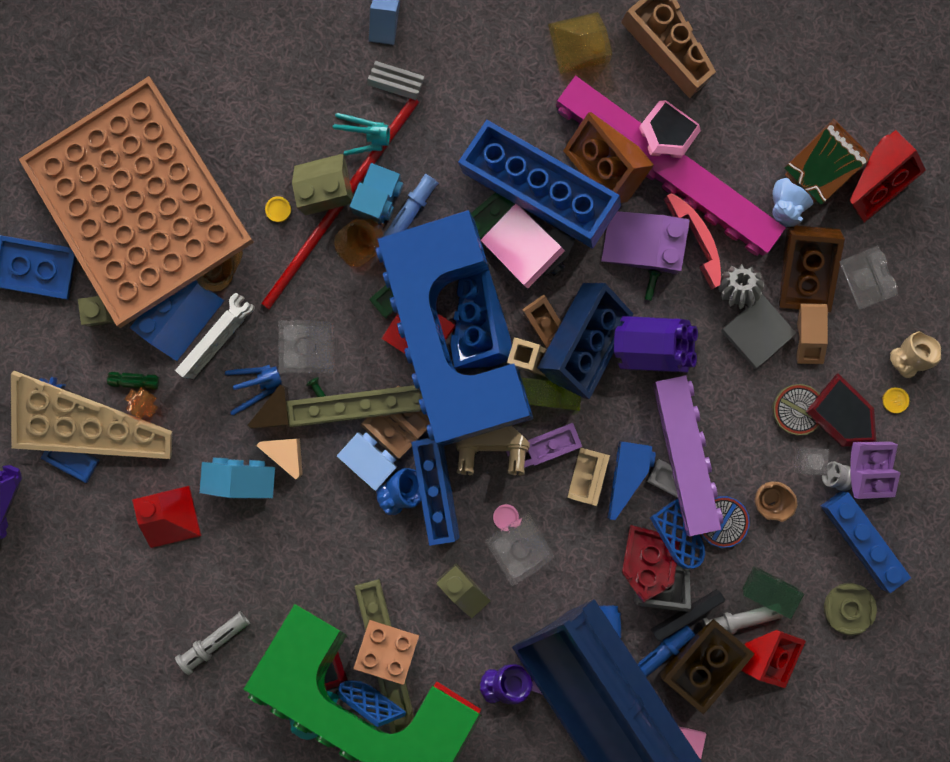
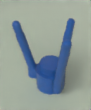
[225,365,282,415]

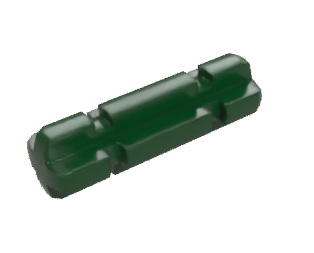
[107,372,159,390]

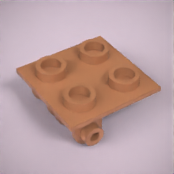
[353,620,419,686]

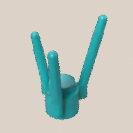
[332,113,390,156]

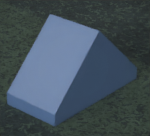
[369,0,400,45]

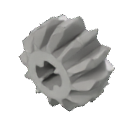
[719,264,764,309]

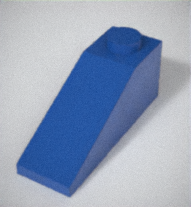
[608,441,656,520]

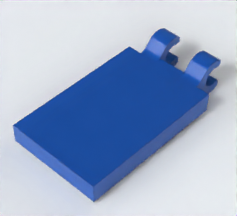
[0,235,76,300]

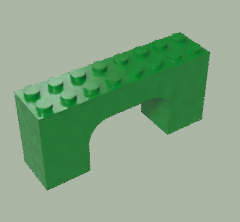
[244,604,482,762]

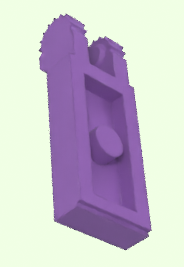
[506,423,582,468]

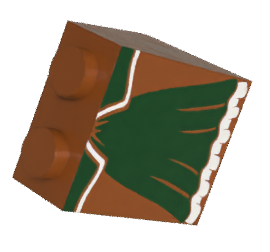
[785,118,870,204]

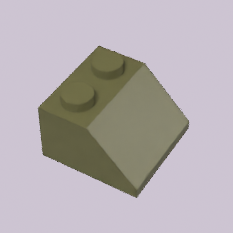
[292,154,353,216]

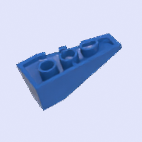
[450,270,512,369]

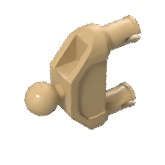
[456,426,530,475]

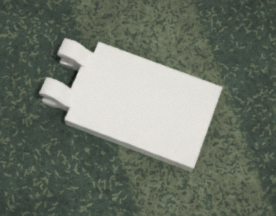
[175,293,255,379]

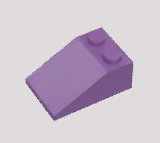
[601,211,690,274]

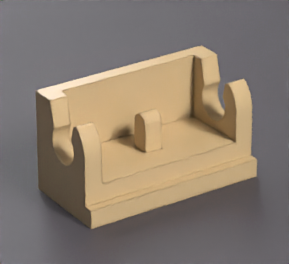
[568,448,610,506]

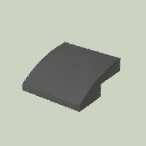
[721,294,796,369]

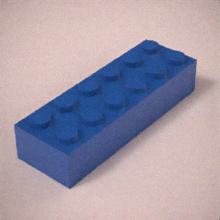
[458,120,621,249]

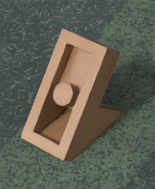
[522,295,561,348]

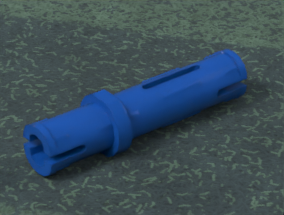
[638,625,696,677]

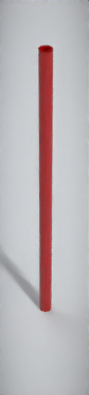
[261,98,419,310]

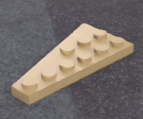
[11,371,172,459]

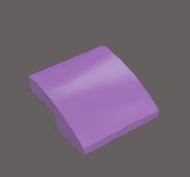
[850,442,900,499]

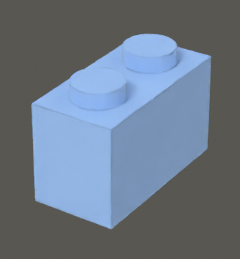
[337,432,398,491]

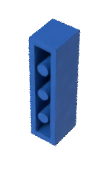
[411,438,460,546]
[820,491,911,593]

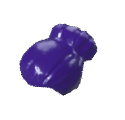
[480,664,533,704]

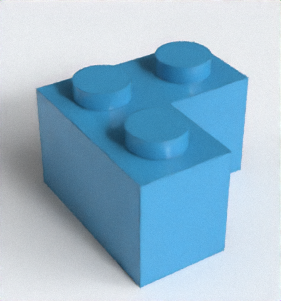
[350,163,404,226]
[200,457,275,498]

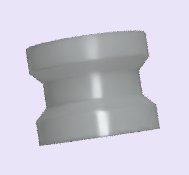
[822,461,852,491]

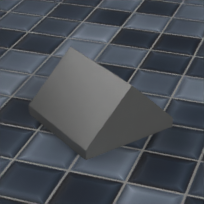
[633,566,691,612]

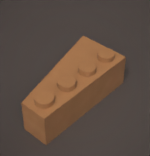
[621,0,716,98]

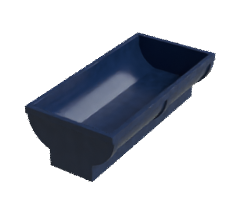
[512,599,702,762]

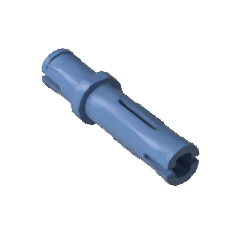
[382,174,438,237]

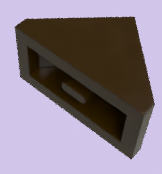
[248,385,289,428]

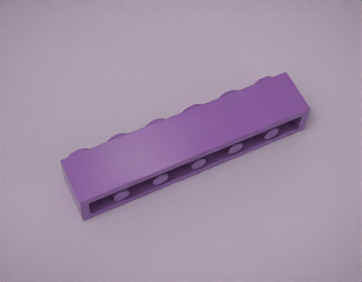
[653,375,723,536]

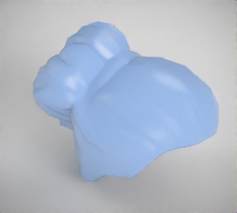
[772,178,814,227]

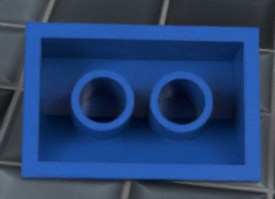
[130,279,225,361]

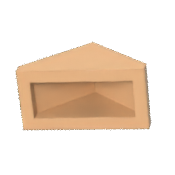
[256,438,302,479]

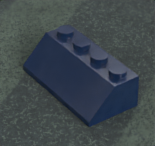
[537,283,634,399]

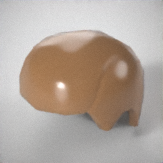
[754,482,798,522]

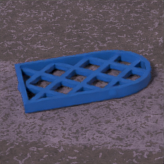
[650,498,705,569]
[337,680,406,727]

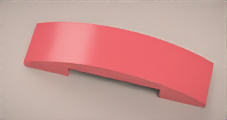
[664,193,721,290]

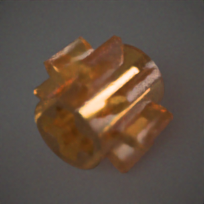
[124,387,158,419]

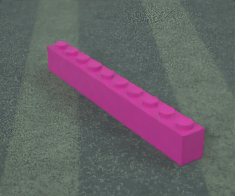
[556,75,786,256]

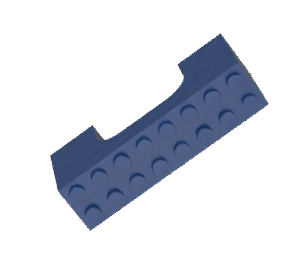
[376,210,533,446]

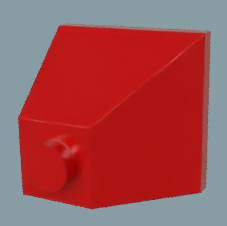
[132,486,201,548]
[741,630,806,688]

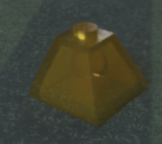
[548,12,612,74]

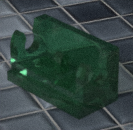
[743,566,804,619]

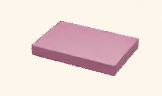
[481,204,565,288]

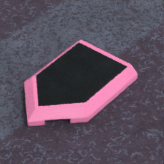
[639,100,701,158]

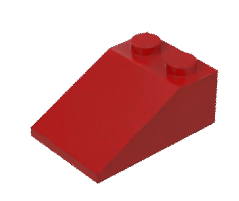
[850,130,926,223]

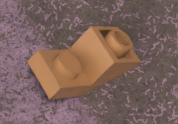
[796,304,828,364]

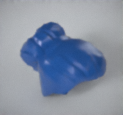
[376,468,421,515]

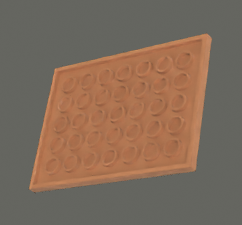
[19,76,254,328]

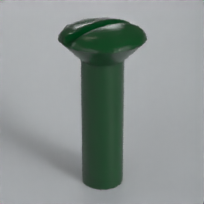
[644,269,662,301]
[306,377,326,397]

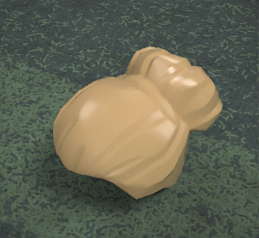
[890,331,941,378]

